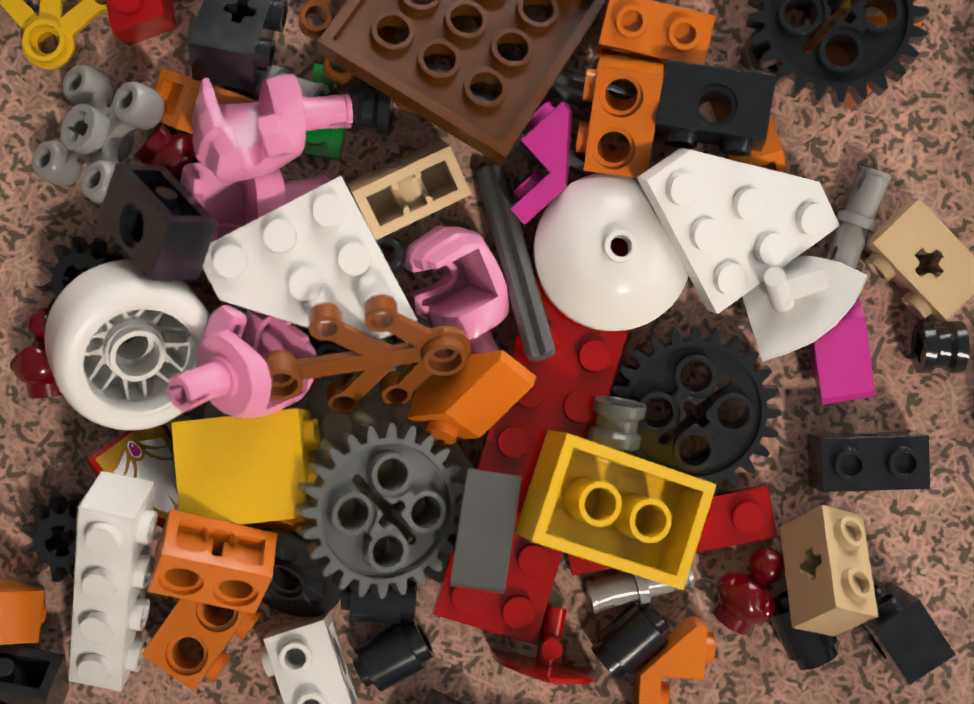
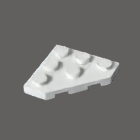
[637,148,840,314]
[202,176,418,340]

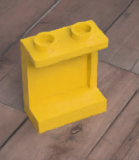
[171,408,321,525]

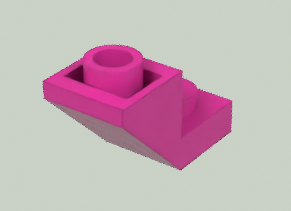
[511,102,572,225]
[810,296,875,405]

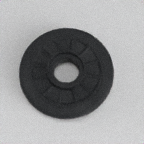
[261,528,343,617]

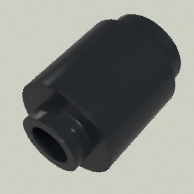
[341,578,417,624]
[771,590,838,670]
[591,602,670,680]
[353,619,435,692]

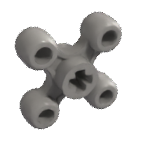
[32,65,165,205]

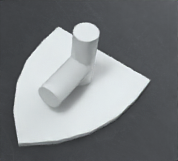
[742,256,868,362]

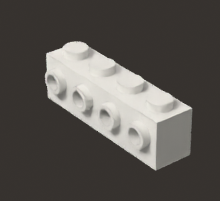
[69,471,158,692]
[260,611,360,704]

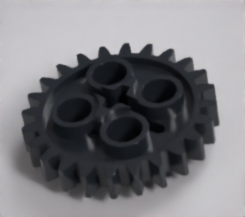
[746,0,929,108]
[611,324,782,494]

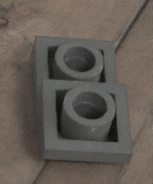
[450,468,522,594]

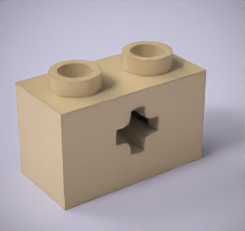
[346,139,472,240]
[863,199,974,321]
[780,505,878,636]

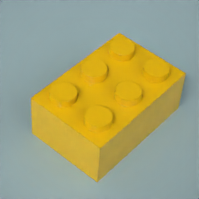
[514,430,716,590]

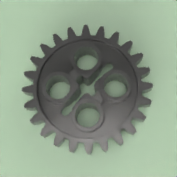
[294,420,465,599]

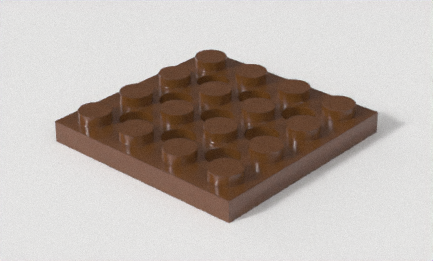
[316,0,607,166]

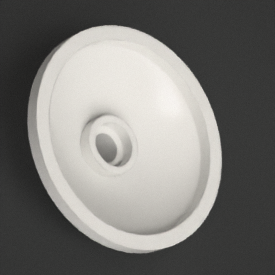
[533,173,689,331]

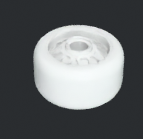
[45,259,210,430]

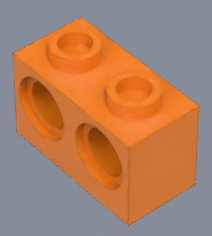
[594,0,716,73]
[576,53,665,178]
[147,509,277,614]
[141,599,261,691]

